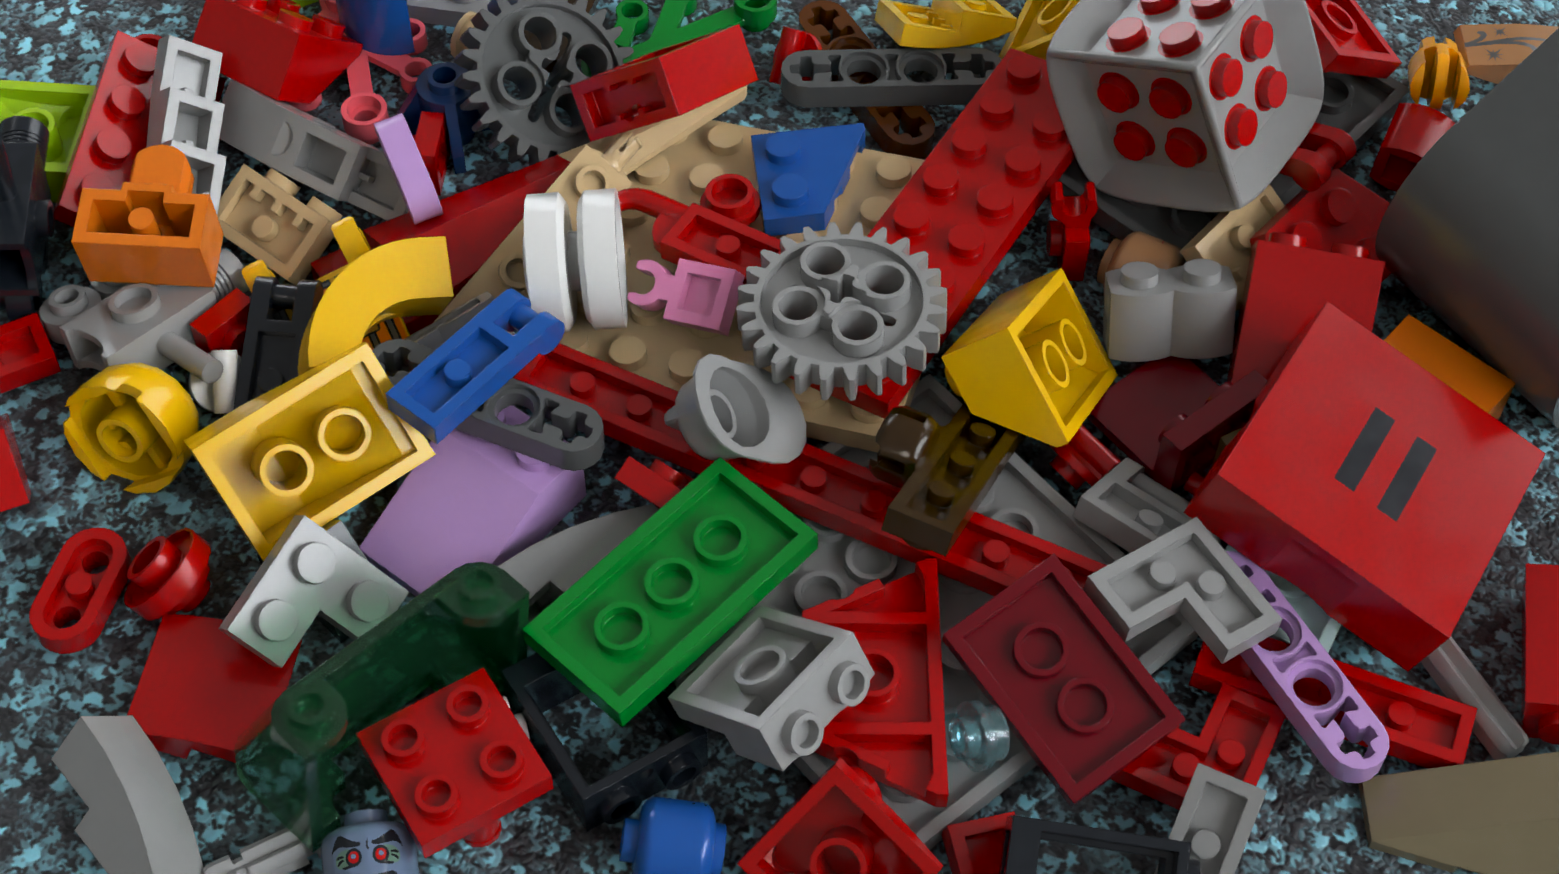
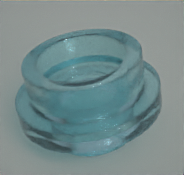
[948,700,1010,772]

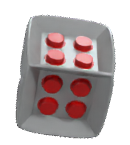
[1046,0,1324,212]

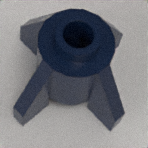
[396,62,490,174]

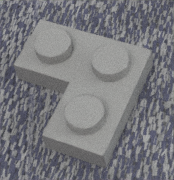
[218,515,409,668]
[1083,517,1283,664]

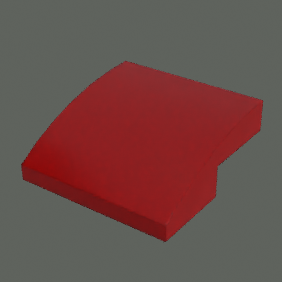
[127,614,302,770]

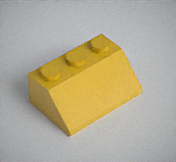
[941,267,1118,448]

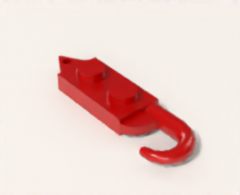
[618,188,781,285]

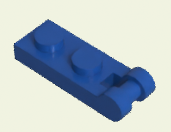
[385,288,565,444]

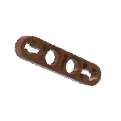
[798,0,935,160]

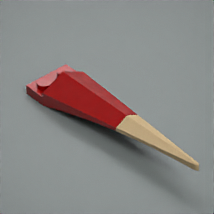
[310,85,747,335]

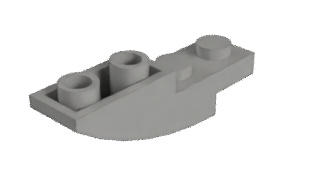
[220,79,429,221]

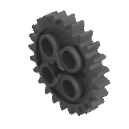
[454,0,634,166]

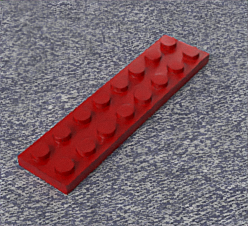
[788,48,1075,419]

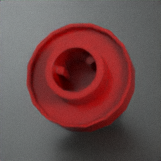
[124,528,211,621]

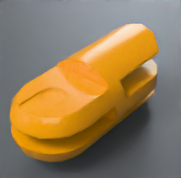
[1408,36,1470,110]

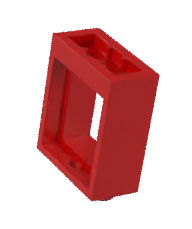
[570,24,759,142]

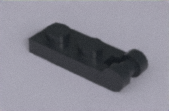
[233,276,323,410]

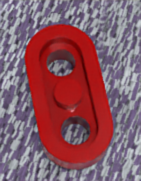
[29,528,132,654]

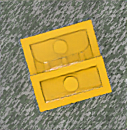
[874,0,1017,48]

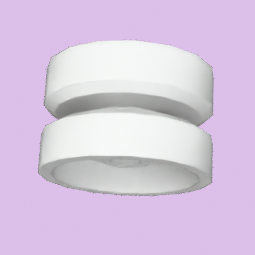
[522,188,628,332]

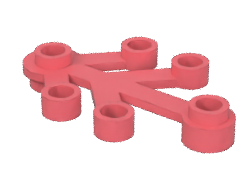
[289,0,432,145]

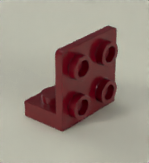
[1087,356,1267,492]

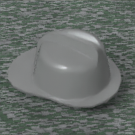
[664,354,806,464]

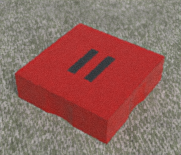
[1183,301,1546,672]

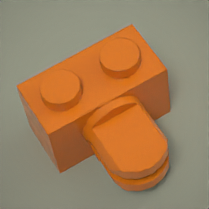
[71,144,224,288]

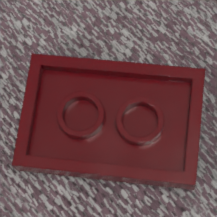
[942,554,1186,808]

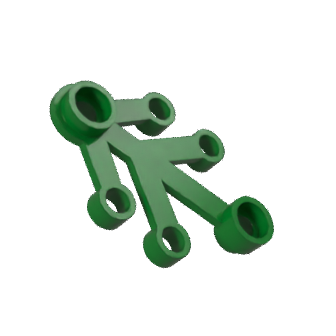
[581,0,777,77]

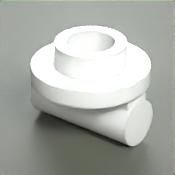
[189,350,241,414]

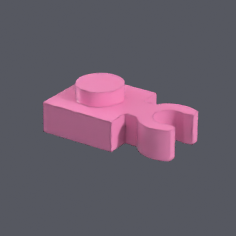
[627,258,745,336]

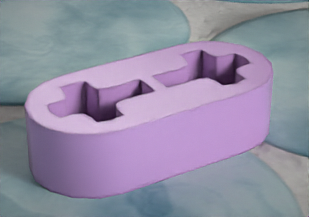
[373,113,443,224]

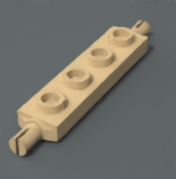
[434,131,642,322]

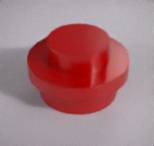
[700,174,761,226]

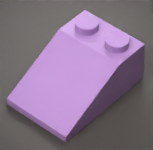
[359,406,586,625]

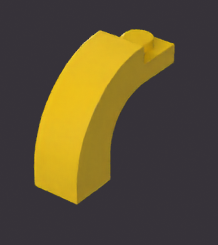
[298,236,454,376]

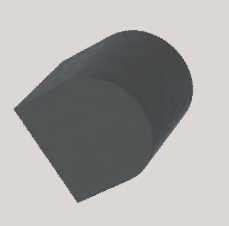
[1375,28,1559,429]

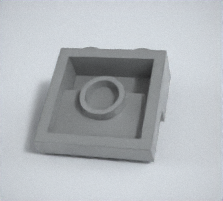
[668,605,875,771]

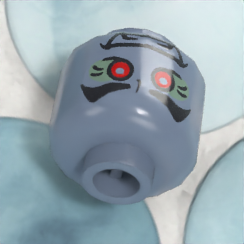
[320,809,419,874]

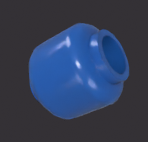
[619,797,727,874]

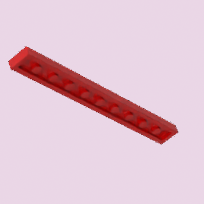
[513,343,1107,606]

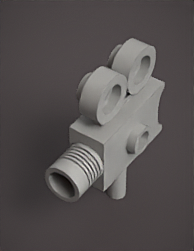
[39,248,249,384]

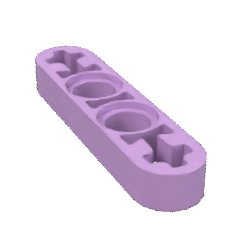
[1226,551,1390,783]

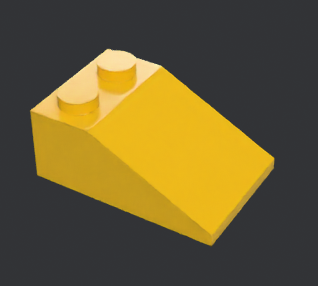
[184,342,436,561]

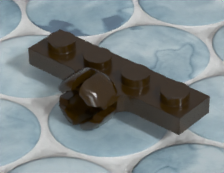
[869,402,1025,556]

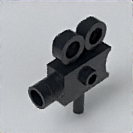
[0,116,55,322]

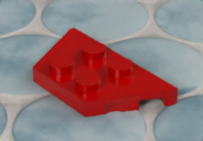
[1250,168,1391,283]
[802,558,949,807]

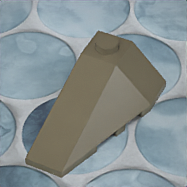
[1358,752,1559,874]

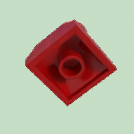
[737,757,943,874]

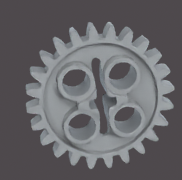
[736,222,947,401]

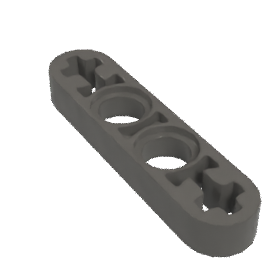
[780,47,1001,108]
[372,339,605,471]

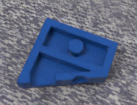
[751,123,865,236]

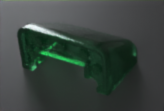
[234,562,530,853]

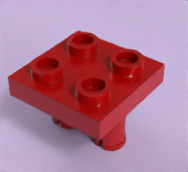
[356,667,554,858]

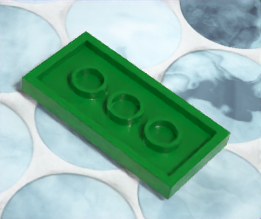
[522,457,818,727]

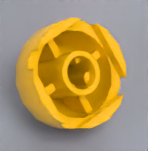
[63,362,199,494]

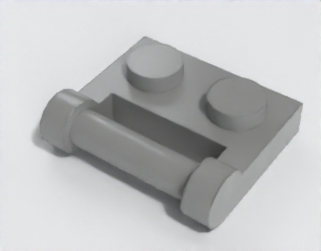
[1072,457,1228,553]

